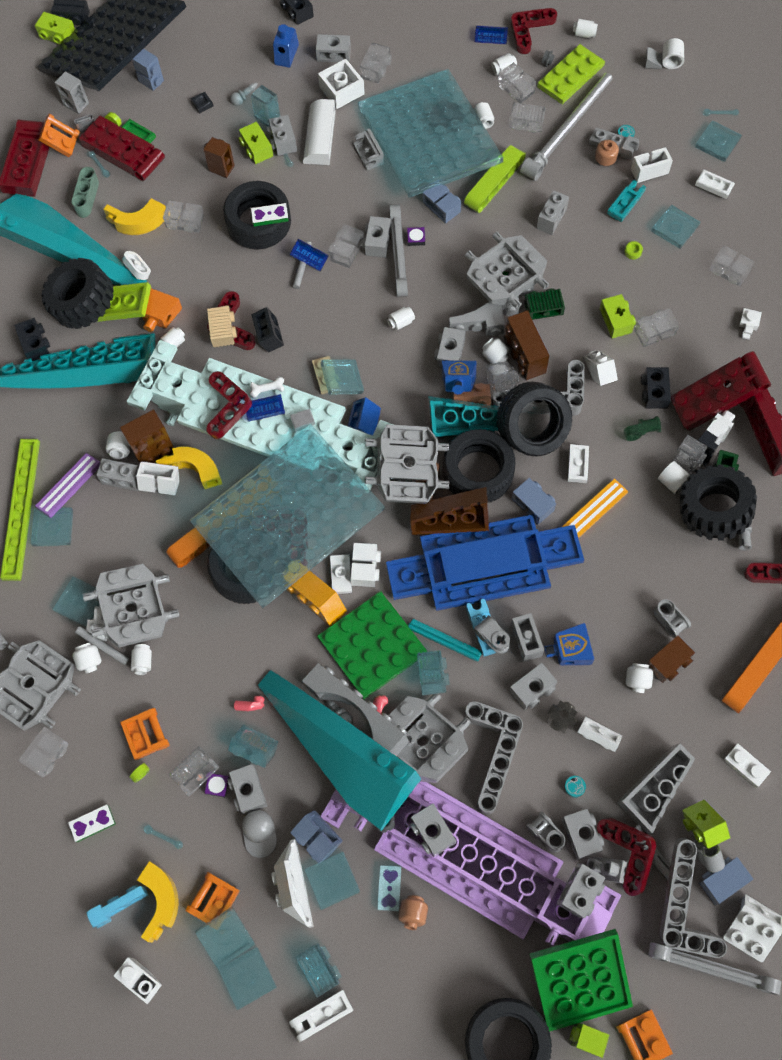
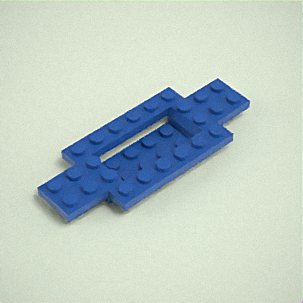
[386,515,584,611]

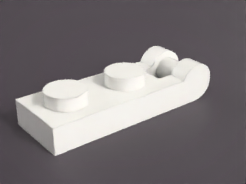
[289,990,354,1043]

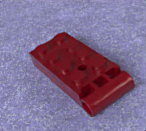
[79,116,165,181]
[0,119,53,197]
[671,351,771,431]
[739,389,782,476]

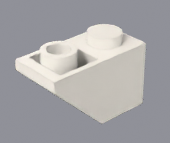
[583,350,618,386]
[114,957,162,1004]

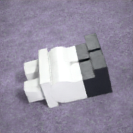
[690,410,735,466]

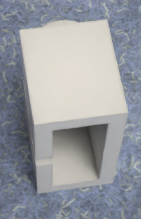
[631,147,673,183]
[136,462,179,495]
[351,543,381,587]

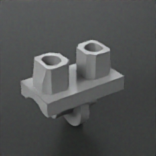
[587,857,627,884]

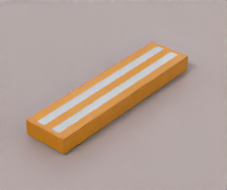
[562,478,628,538]

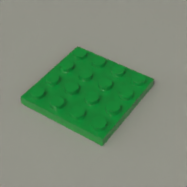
[317,591,428,700]
[530,929,633,1032]

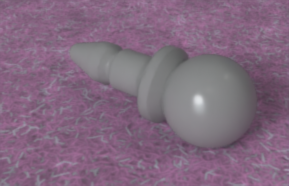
[230,83,258,106]
[325,700,353,724]

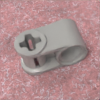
[653,599,691,638]
[473,615,510,654]
[526,811,565,853]
[687,840,725,872]

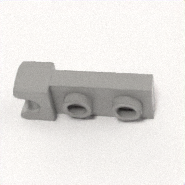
[589,127,639,160]

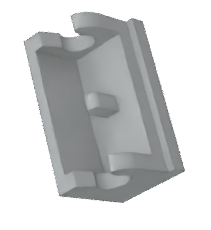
[353,128,384,171]

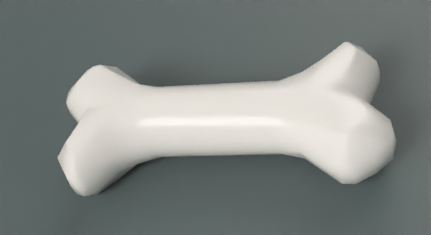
[250,376,284,398]

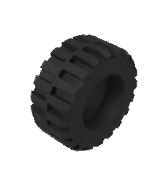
[41,258,114,329]
[680,465,757,541]

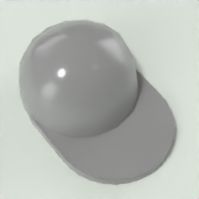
[242,810,277,858]

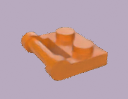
[39,113,80,157]
[120,708,170,760]
[185,872,240,930]
[616,1009,673,1060]

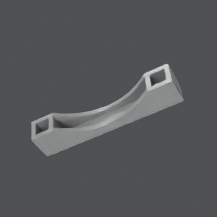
[302,663,409,756]

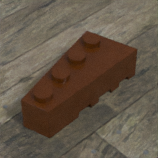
[410,487,489,535]

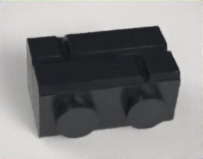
[51,0,90,26]

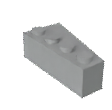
[616,743,695,834]

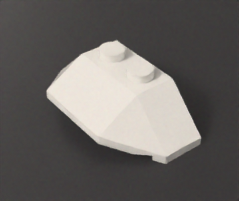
[271,839,314,928]

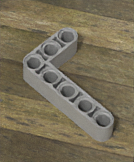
[492,360,585,416]
[465,701,523,815]
[660,838,727,958]

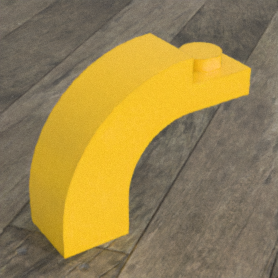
[103,198,169,235]
[156,447,222,489]
[137,861,179,943]

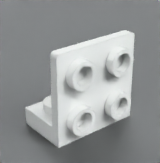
[724,894,782,962]

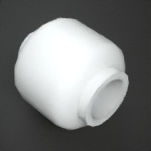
[482,338,509,365]
[106,431,130,459]
[72,643,102,674]
[626,663,653,693]

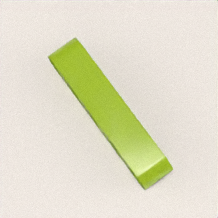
[464,145,526,213]

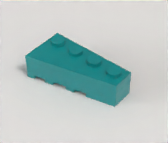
[428,396,499,437]

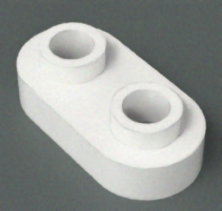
[122,251,151,280]

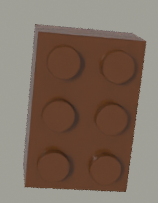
[504,310,550,380]
[120,409,174,463]

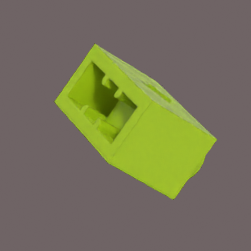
[35,12,75,44]
[238,122,273,164]
[599,294,636,339]
[682,800,730,849]
[569,1023,609,1058]

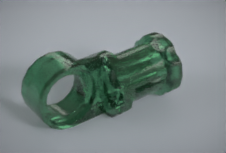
[623,416,661,441]

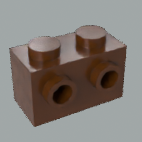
[203,137,235,178]
[646,635,695,683]

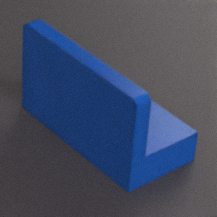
[348,397,381,436]

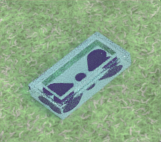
[378,865,401,911]

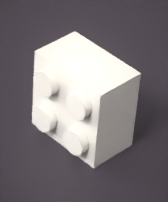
[318,59,365,109]

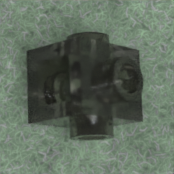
[547,700,578,733]

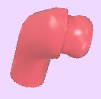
[373,695,388,714]
[234,696,265,712]

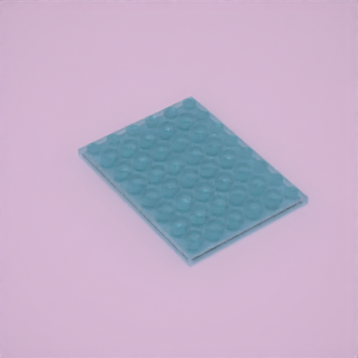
[358,69,503,198]
[189,424,385,608]

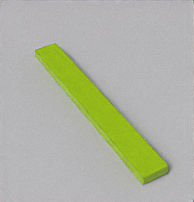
[0,439,40,581]

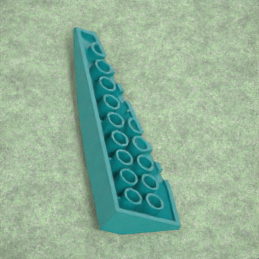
[0,194,147,286]
[0,333,155,389]
[258,670,421,831]

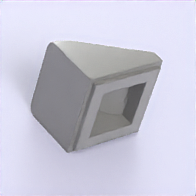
[645,47,662,69]

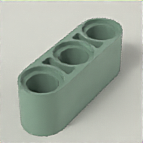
[72,167,99,218]

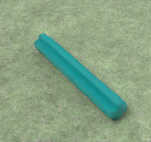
[409,619,482,661]

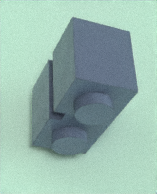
[132,49,164,91]
[423,181,461,224]
[512,478,556,525]
[290,810,343,864]
[699,857,753,905]

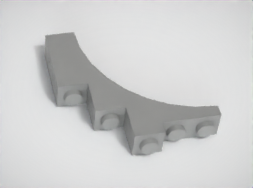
[449,252,534,336]

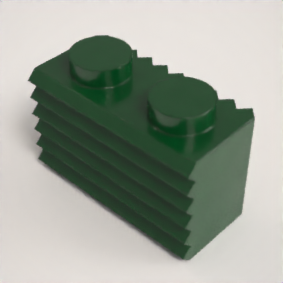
[524,288,565,320]

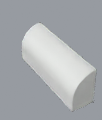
[303,99,336,165]

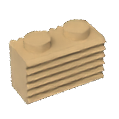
[207,305,237,347]

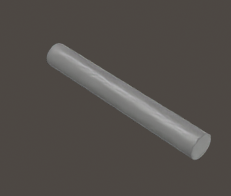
[293,241,312,289]
[75,626,129,665]

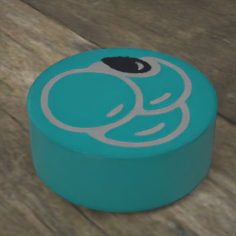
[617,125,635,137]
[564,776,586,798]

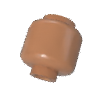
[595,140,619,166]
[398,895,428,930]

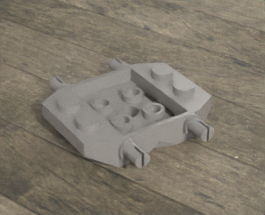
[465,231,549,309]
[364,424,449,504]
[82,564,179,648]
[0,640,81,731]
[388,692,471,783]

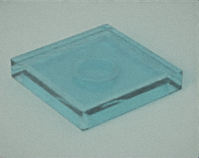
[695,120,742,162]
[651,204,701,249]
[320,360,364,395]
[31,508,73,546]
[53,577,108,627]
[305,852,360,910]
[195,907,255,969]
[218,947,277,1010]

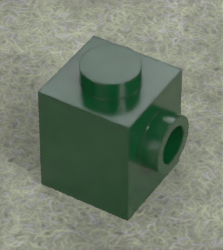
[713,450,739,471]

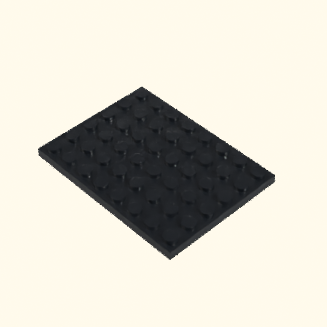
[37,0,187,91]

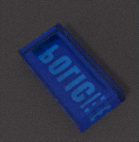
[475,26,508,44]
[290,239,329,272]
[244,394,285,422]

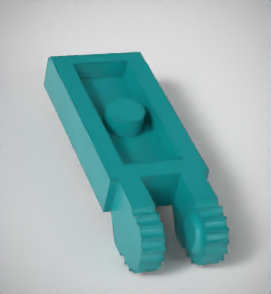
[607,180,646,222]

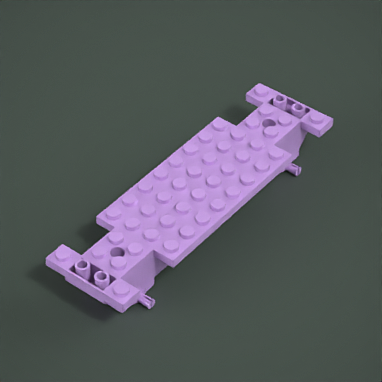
[321,782,621,946]

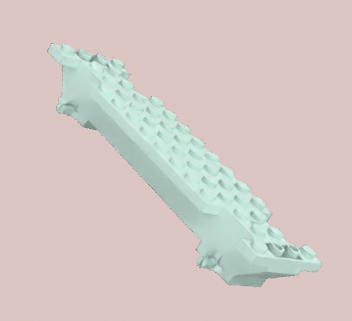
[127,340,394,494]

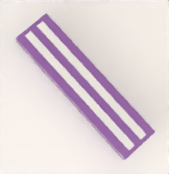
[35,453,100,518]

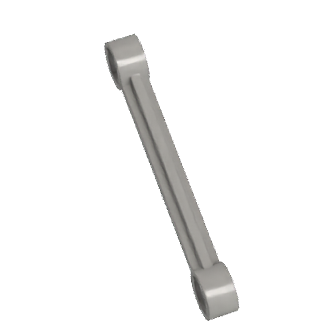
[390,204,408,297]
[648,942,782,995]

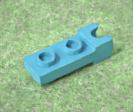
[466,599,500,657]
[86,885,149,929]

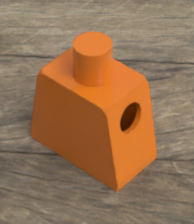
[142,288,182,332]

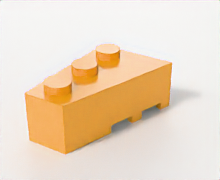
[282,562,347,627]

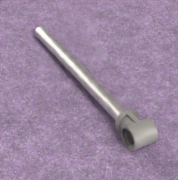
[520,73,612,181]

